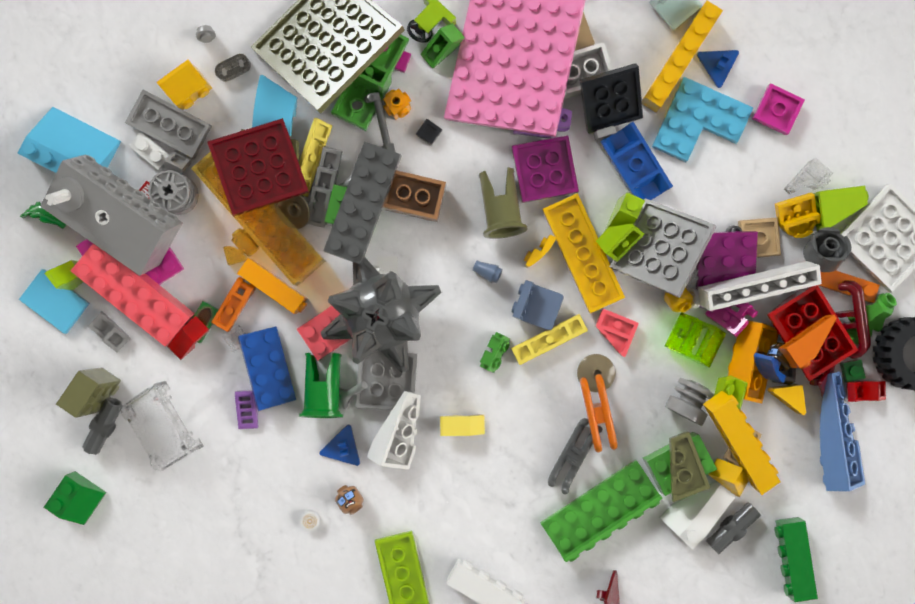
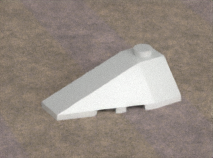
[367,391,421,470]
[659,481,736,550]

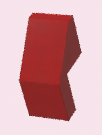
[167,316,209,360]
[847,380,886,402]

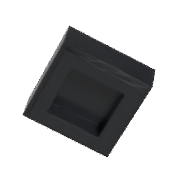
[416,119,442,146]

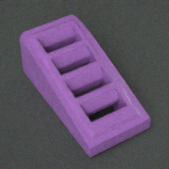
[235,390,258,429]

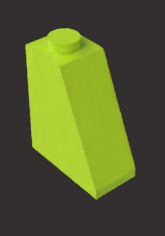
[813,185,869,231]
[604,192,645,232]

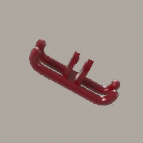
[835,280,871,359]

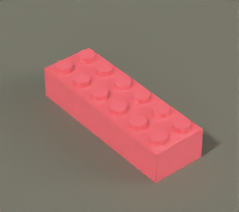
[71,244,195,347]

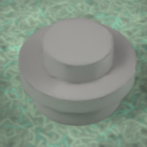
[196,25,216,43]

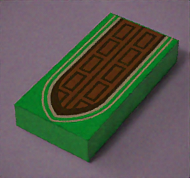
[192,301,219,343]

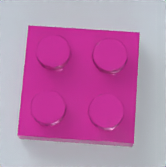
[752,83,805,135]

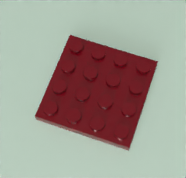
[207,118,309,217]

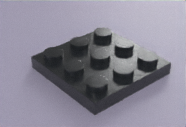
[580,63,643,134]

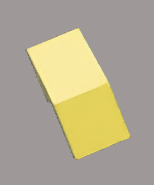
[440,414,485,436]

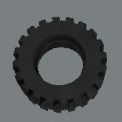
[873,317,915,391]

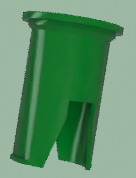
[299,353,343,418]

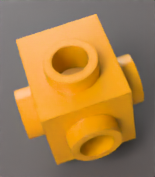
[383,88,411,120]

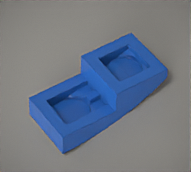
[754,353,786,383]

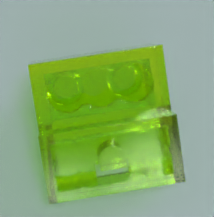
[665,312,727,368]

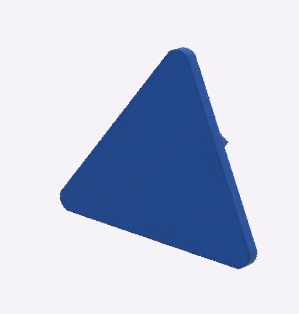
[697,50,739,88]
[319,424,360,466]

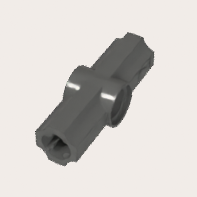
[82,397,123,455]
[706,502,761,554]

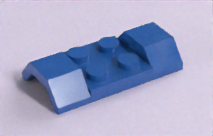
[600,122,673,200]

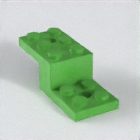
[331,35,409,131]

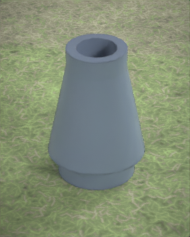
[473,260,503,283]

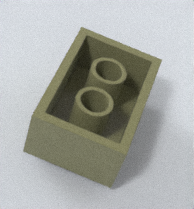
[56,368,121,418]

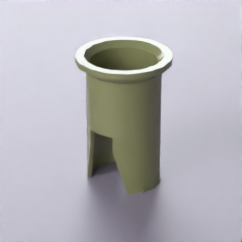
[478,167,528,239]

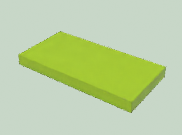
[375,530,430,604]

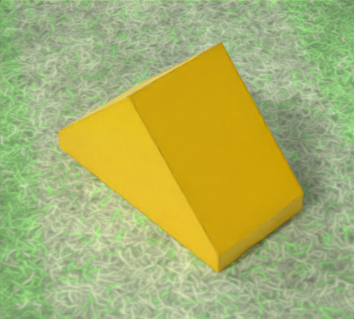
[767,384,806,416]
[708,458,749,497]

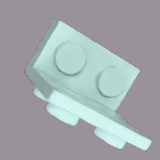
[649,0,703,30]

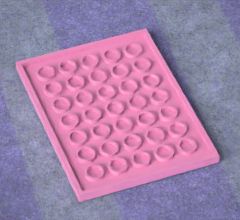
[444,0,586,137]

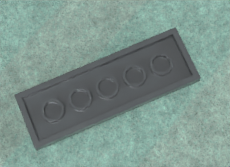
[323,142,402,265]

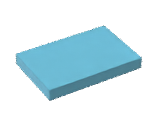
[19,269,90,334]

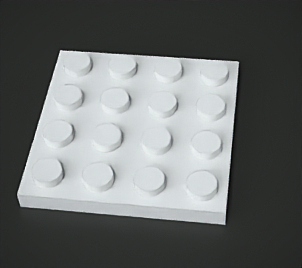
[840,184,915,292]

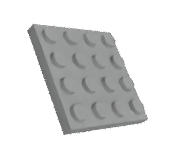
[609,198,716,298]

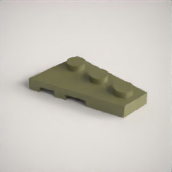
[669,431,711,502]

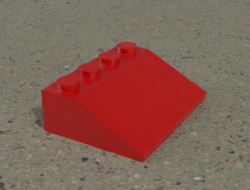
[767,285,858,381]

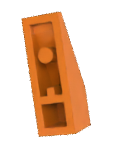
[778,315,836,369]

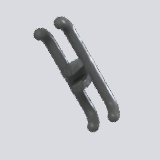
[548,418,603,495]

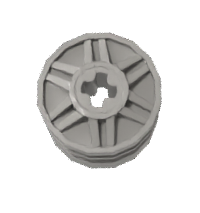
[148,170,199,215]
[665,378,714,426]

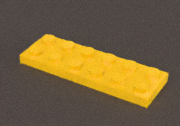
[542,193,625,314]

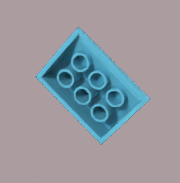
[17,107,121,173]

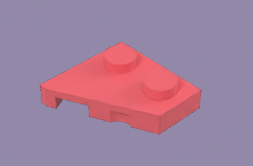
[595,309,639,357]

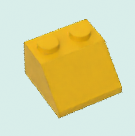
[156,59,212,110]

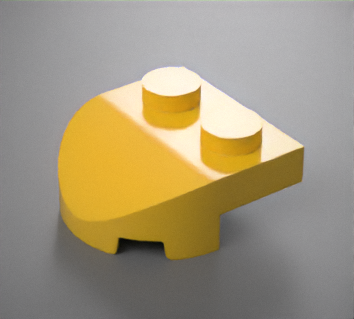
[775,192,821,238]

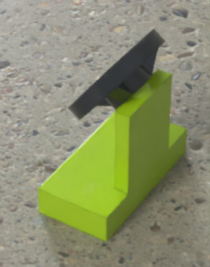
[407,0,456,43]

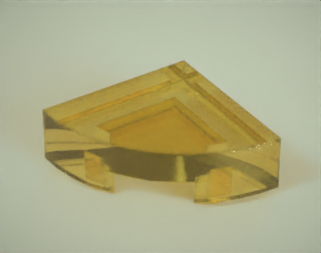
[223,246,247,266]

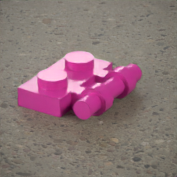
[705,302,758,337]

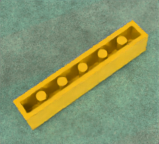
[642,0,723,112]
[703,391,781,495]

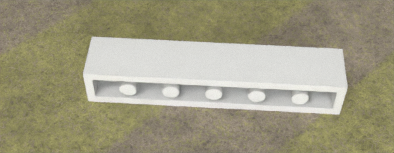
[698,261,822,311]

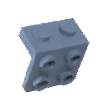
[511,280,564,330]

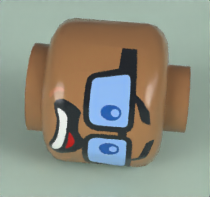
[335,485,364,515]

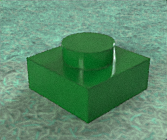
[840,359,866,382]

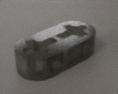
[215,54,251,82]

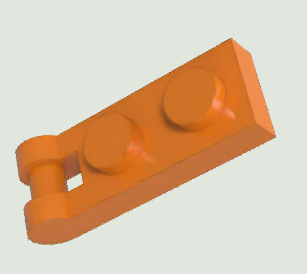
[211,277,256,332]

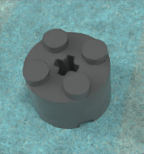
[803,227,852,272]

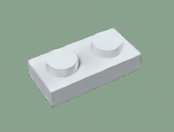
[129,132,170,171]

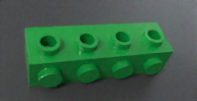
[774,517,818,602]

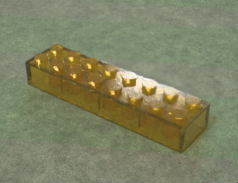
[191,152,326,286]

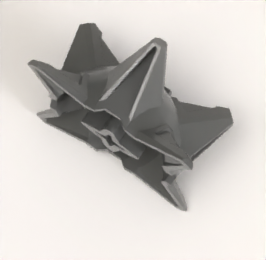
[321,256,442,373]

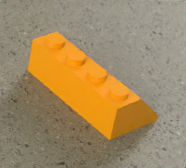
[728,321,779,404]

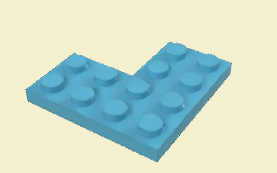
[652,77,753,162]

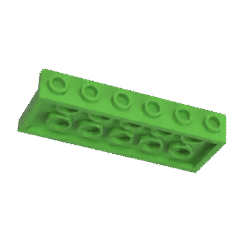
[540,460,663,562]

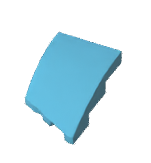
[252,75,298,136]

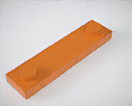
[804,261,880,303]

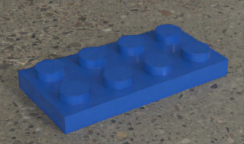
[238,326,296,411]

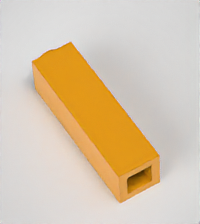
[237,258,308,314]

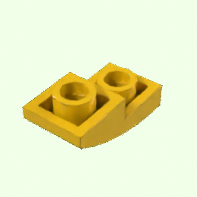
[523,235,557,268]

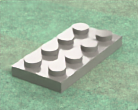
[125,90,212,159]

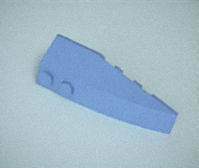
[820,372,865,491]

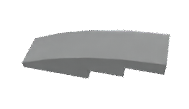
[307,146,343,228]

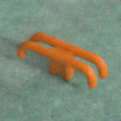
[580,374,618,453]

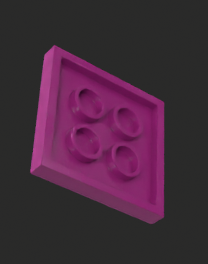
[512,135,579,203]
[696,231,758,290]

